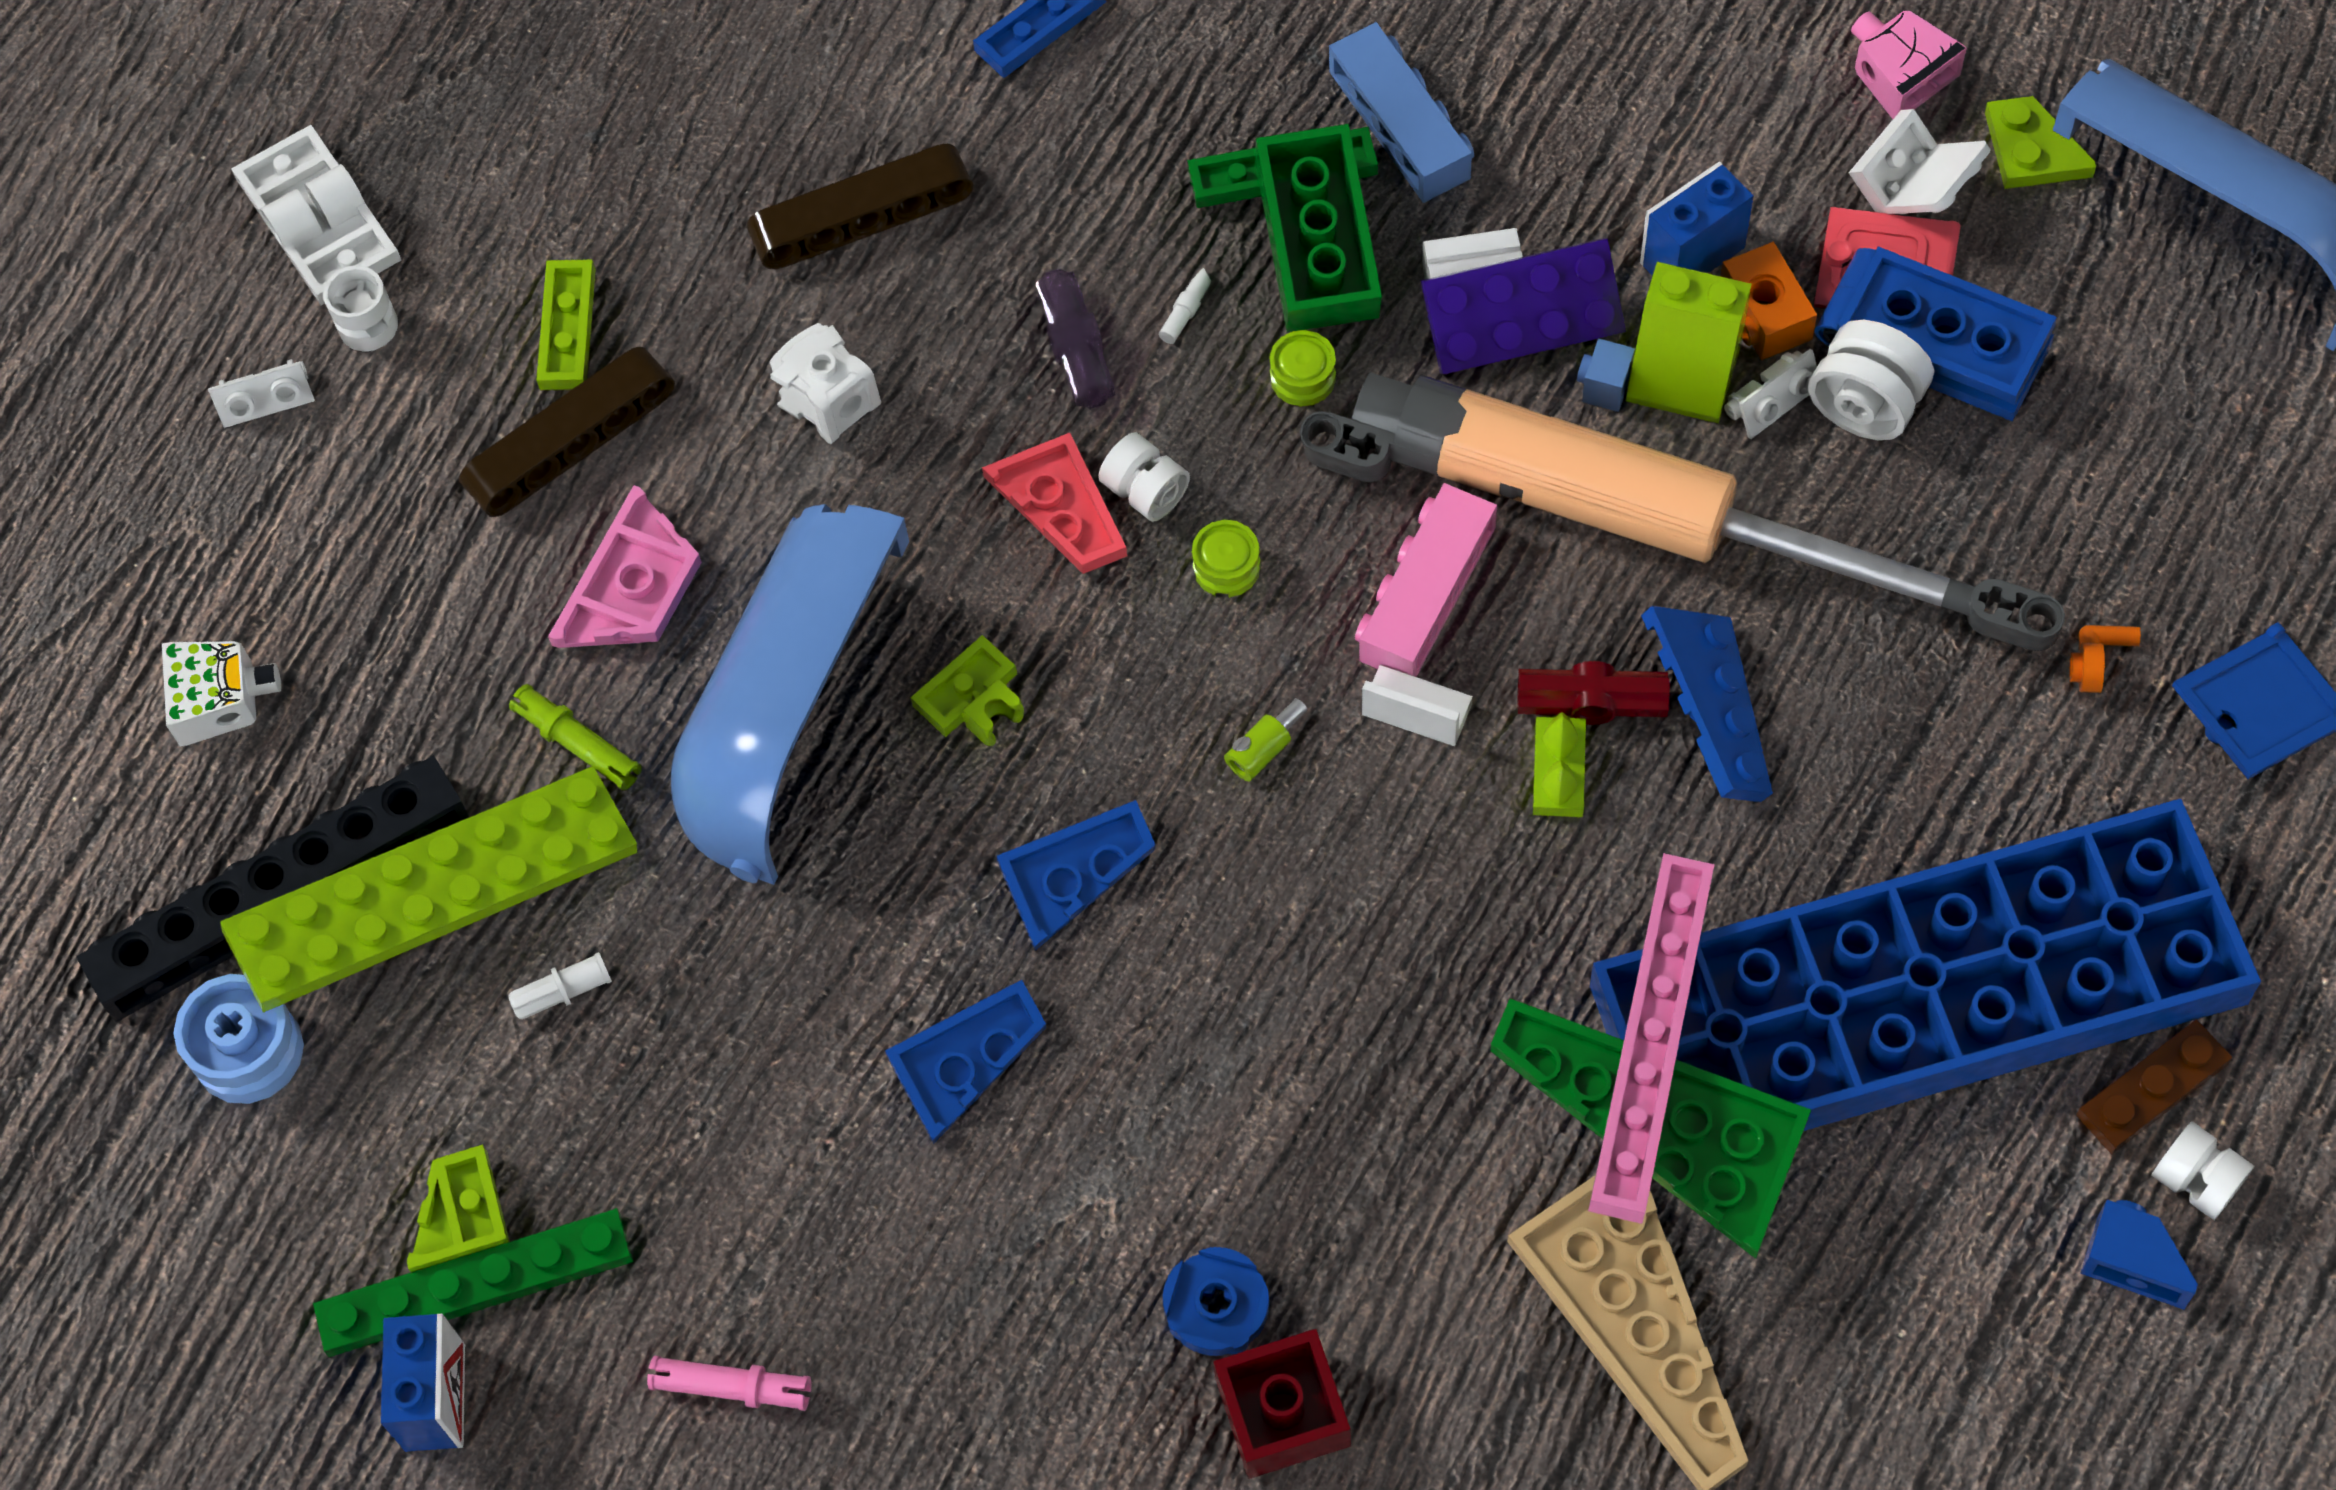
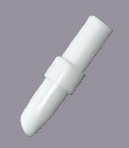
[1158,268,1211,344]

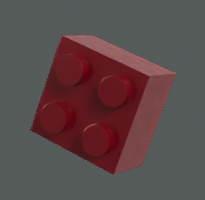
[1213,1329,1351,1479]

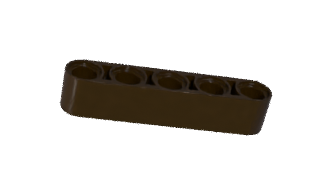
[746,144,974,269]
[459,346,675,517]

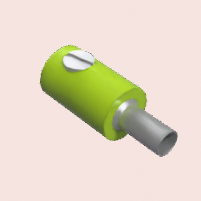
[1224,698,1307,782]

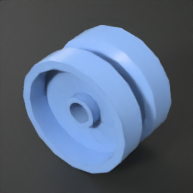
[173,974,304,1104]

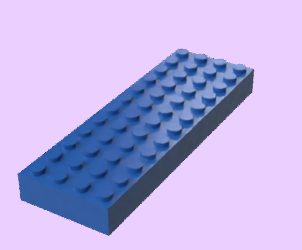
[1590,799,2261,1131]

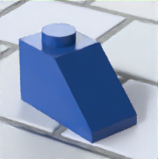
[2080,1200,2198,1310]

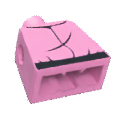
[1851,11,1967,119]

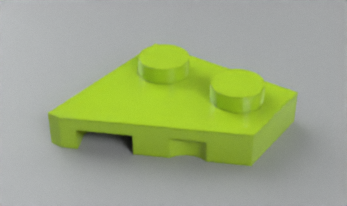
[1985,96,2096,189]
[407,1144,510,1272]

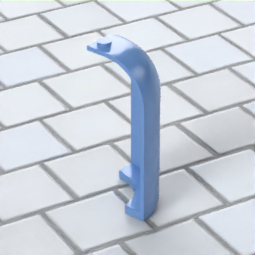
[2053,59,2336,351]
[671,504,909,885]

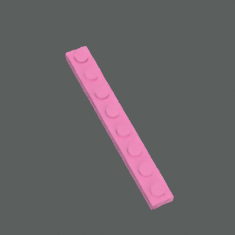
[1588,853,1714,1224]

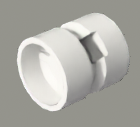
[323,265,398,352]
[1098,432,1190,522]
[2151,1121,2255,1221]

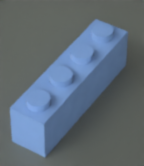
[1329,22,1474,203]

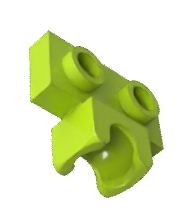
[910,635,1024,746]

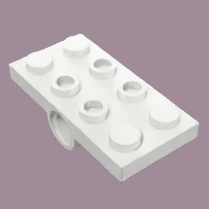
[231,125,401,305]

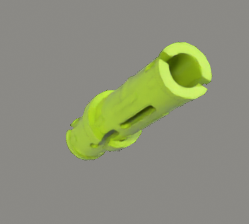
[509,684,642,791]

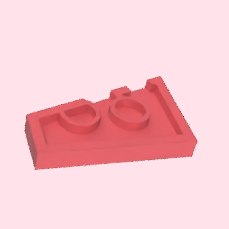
[982,433,1127,574]

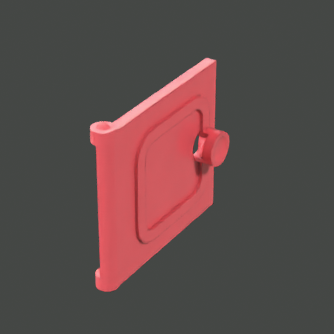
[1814,207,1961,309]

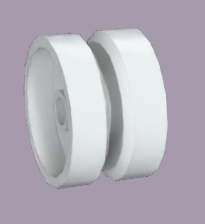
[1808,319,1935,441]

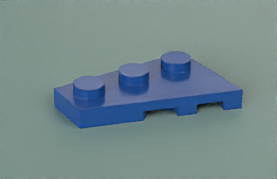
[996,800,1155,951]
[885,980,1046,1144]

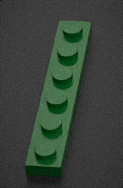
[313,1208,633,1357]

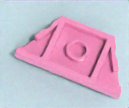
[548,485,702,648]

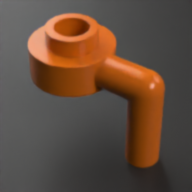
[2069,625,2141,693]

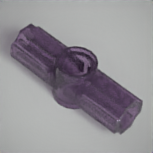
[1035,269,1116,409]

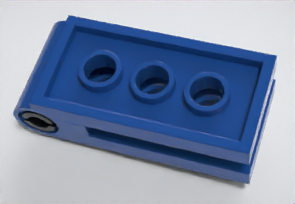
[1815,246,2057,422]

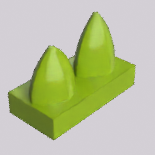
[1533,712,1586,817]

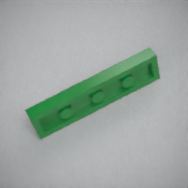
[1187,127,1378,208]

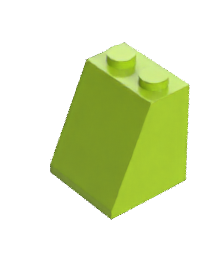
[1626,262,1752,424]

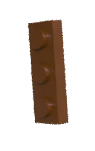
[2076,1019,2233,1155]

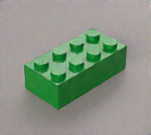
[1255,124,1382,333]

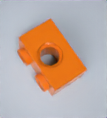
[1720,241,1817,360]

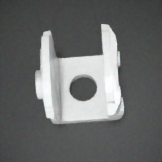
[770,323,881,444]

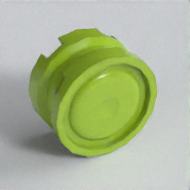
[1269,330,1336,407]
[1191,520,1261,598]

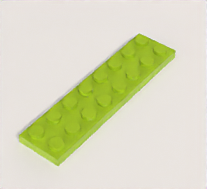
[220,767,637,1013]

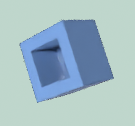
[1577,338,1635,412]

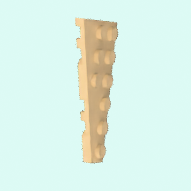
[1507,1175,1748,1490]

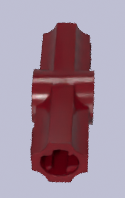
[1517,661,1670,725]

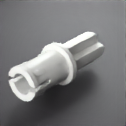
[509,952,612,1019]

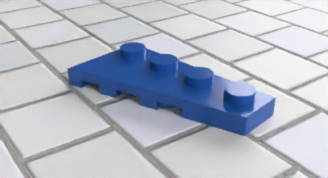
[1641,606,1773,802]

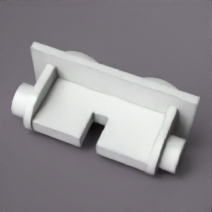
[1724,349,1817,439]
[208,359,315,428]

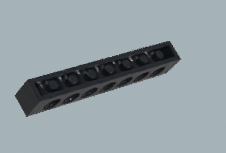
[76,755,469,1022]

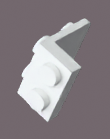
[1849,109,1991,215]

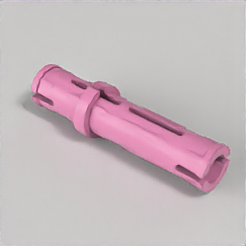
[647,1355,811,1411]

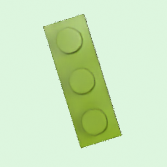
[536,259,596,390]

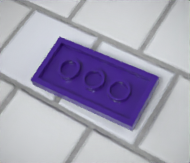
[1421,238,1626,374]

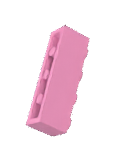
[1355,483,1497,677]

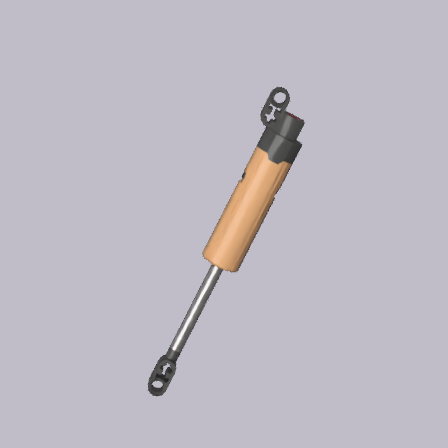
[1300,372,2065,651]

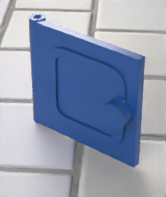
[2172,622,2336,779]

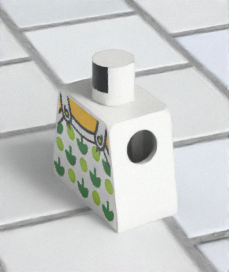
[162,641,281,747]

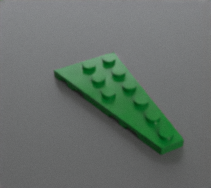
[1490,998,1811,1259]

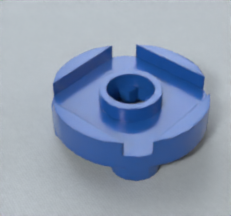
[1163,1247,1269,1356]

